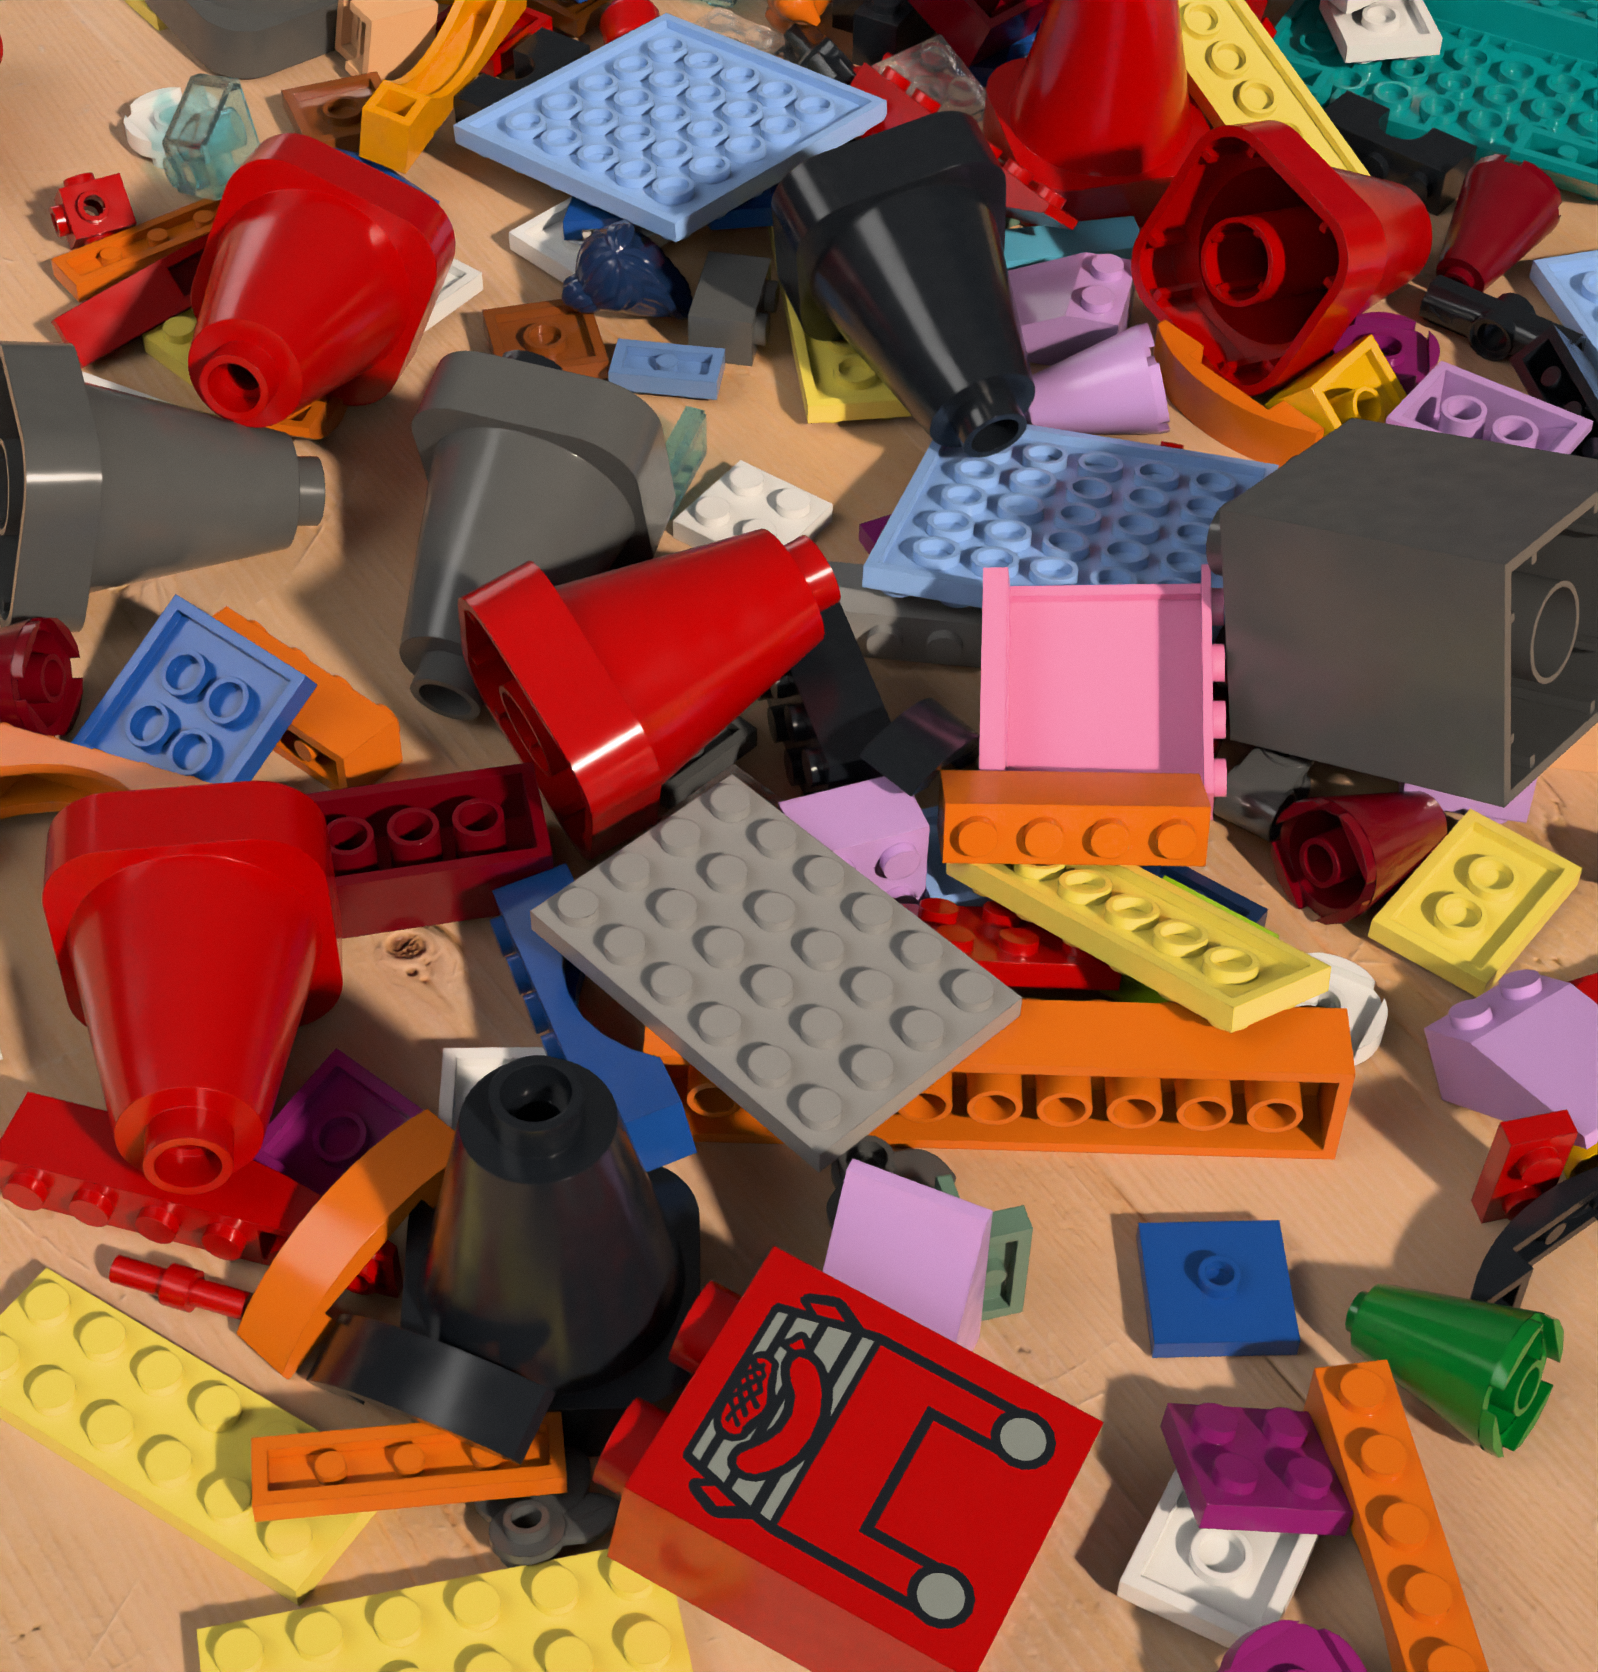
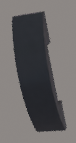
[859,698,980,797]
[1469,1167,1598,1308]
[306,1314,556,1465]

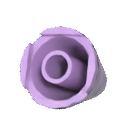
[1024,323,1170,434]

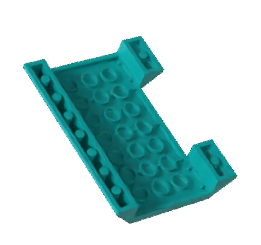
[1273,0,1598,201]

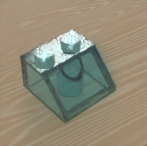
[162,73,260,201]

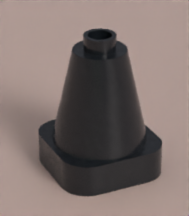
[771,111,1035,458]
[400,1055,701,1457]

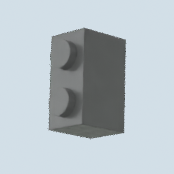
[688,251,780,366]

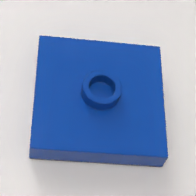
[1136,1220,1300,1358]

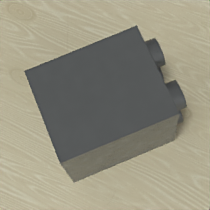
[1206,418,1598,808]

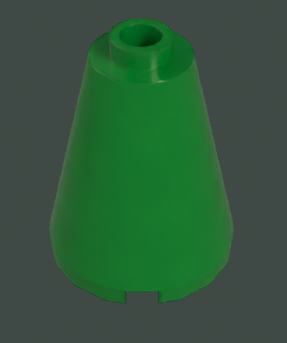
[1345,1283,1564,1458]

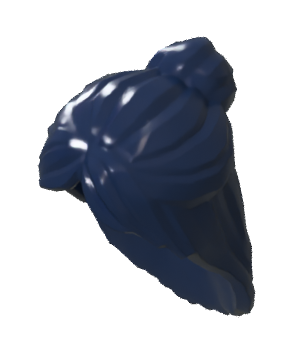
[561,219,693,320]

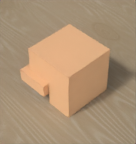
[335,0,438,81]

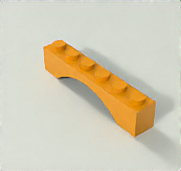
[359,0,527,174]

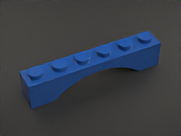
[489,863,697,1172]

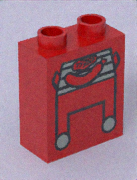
[592,1246,1104,1672]

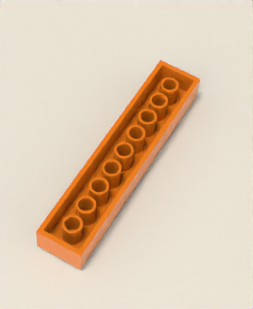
[643,998,1356,1160]

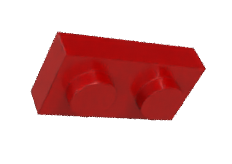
[1471,1109,1578,1224]

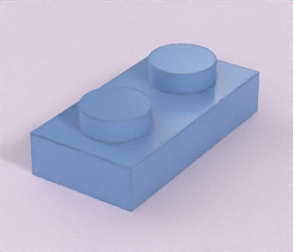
[608,338,725,400]

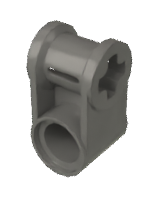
[1213,746,1315,842]

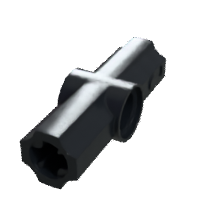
[783,23,857,85]
[1419,274,1586,361]

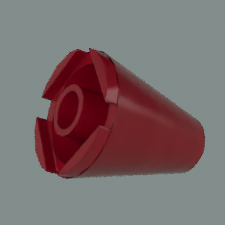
[1436,154,1562,292]
[0,617,83,737]
[1271,791,1447,925]

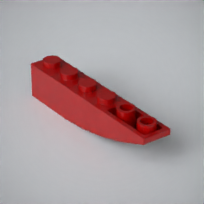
[850,62,1079,230]
[51,233,209,369]
[0,1092,403,1299]

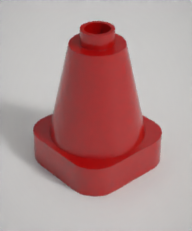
[982,0,1211,227]
[1131,120,1432,396]
[188,133,456,428]
[458,528,841,861]
[42,781,343,1195]

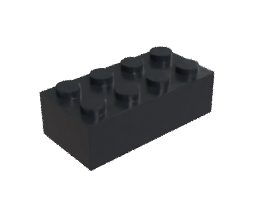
[757,602,891,797]

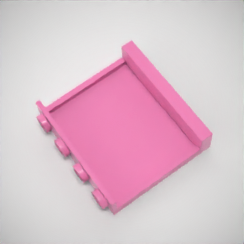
[979,564,1227,820]

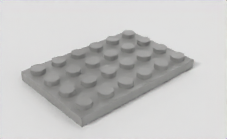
[530,774,1022,1172]

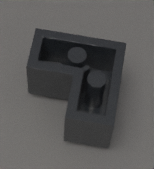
[832,0,936,68]

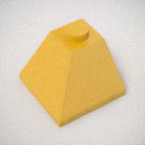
[1265,334,1407,437]

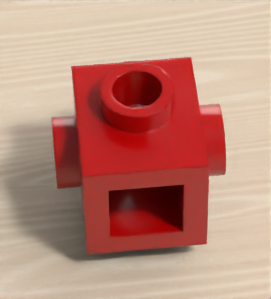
[49,172,137,250]

